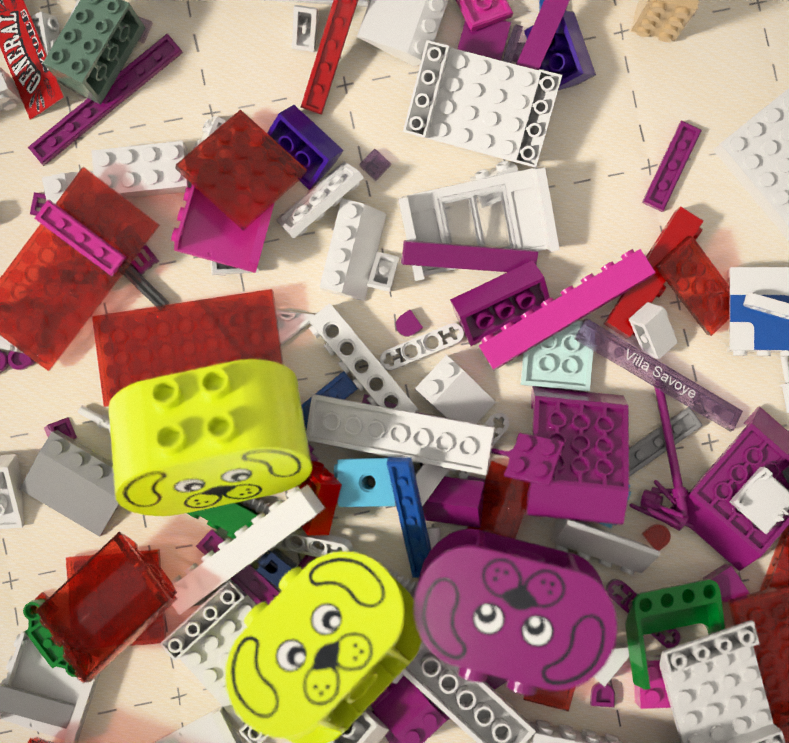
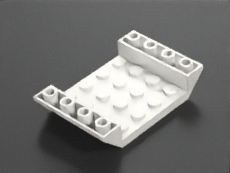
[403,40,562,167]
[160,579,268,743]
[659,620,785,743]

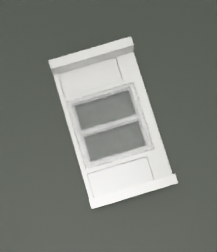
[398,167,560,281]

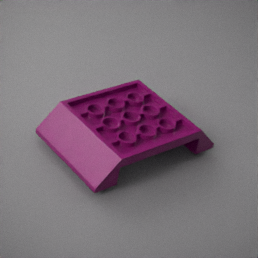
[527,386,629,525]
[670,406,789,571]

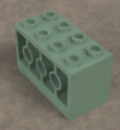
[43,0,146,105]

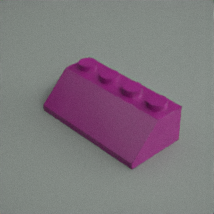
[450,260,550,346]

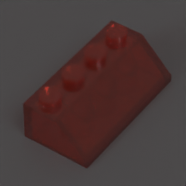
[467,461,530,539]

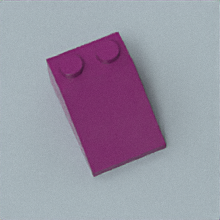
[370,676,447,743]

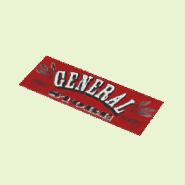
[0,0,64,120]

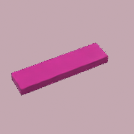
[34,200,127,276]

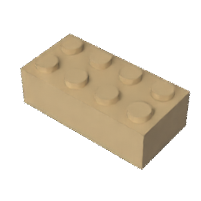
[631,0,699,42]

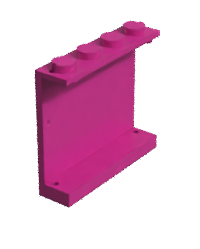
[171,160,280,273]

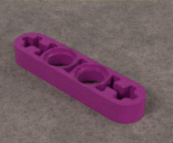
[606,579,681,648]

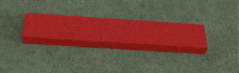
[300,0,358,115]

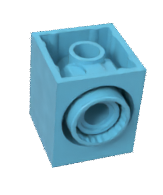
[334,457,396,507]

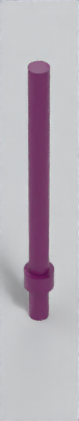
[653,380,689,517]

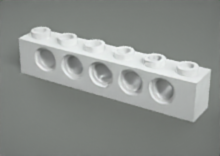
[309,303,418,413]

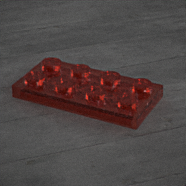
[655,236,730,336]

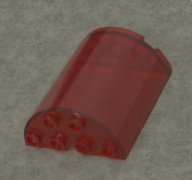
[36,532,178,683]

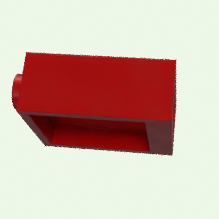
[295,461,342,535]

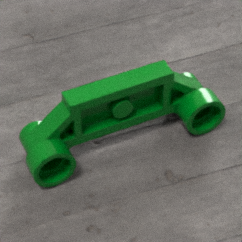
[23,598,89,677]

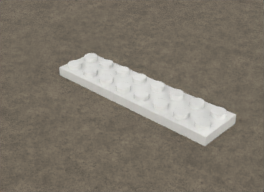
[306,394,495,475]

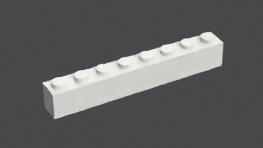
[163,485,325,615]

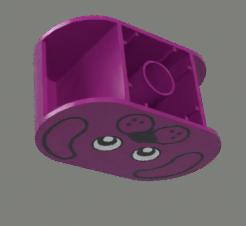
[414,529,617,695]

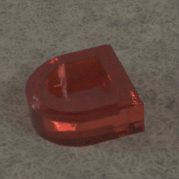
[641,524,671,551]

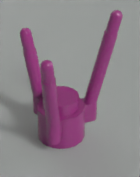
[629,480,689,531]
[640,487,694,529]

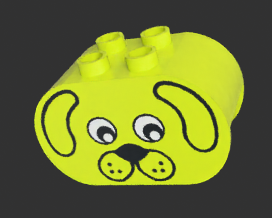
[109,359,312,516]
[225,552,422,743]

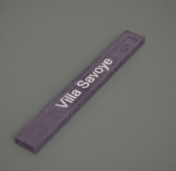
[574,318,743,432]

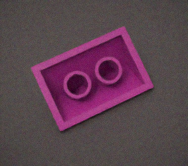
[422,476,485,528]

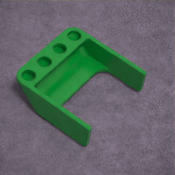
[625,579,725,690]

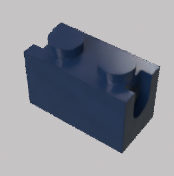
[256,548,297,588]

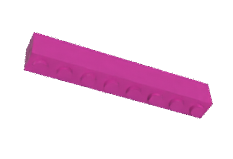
[479,249,655,371]

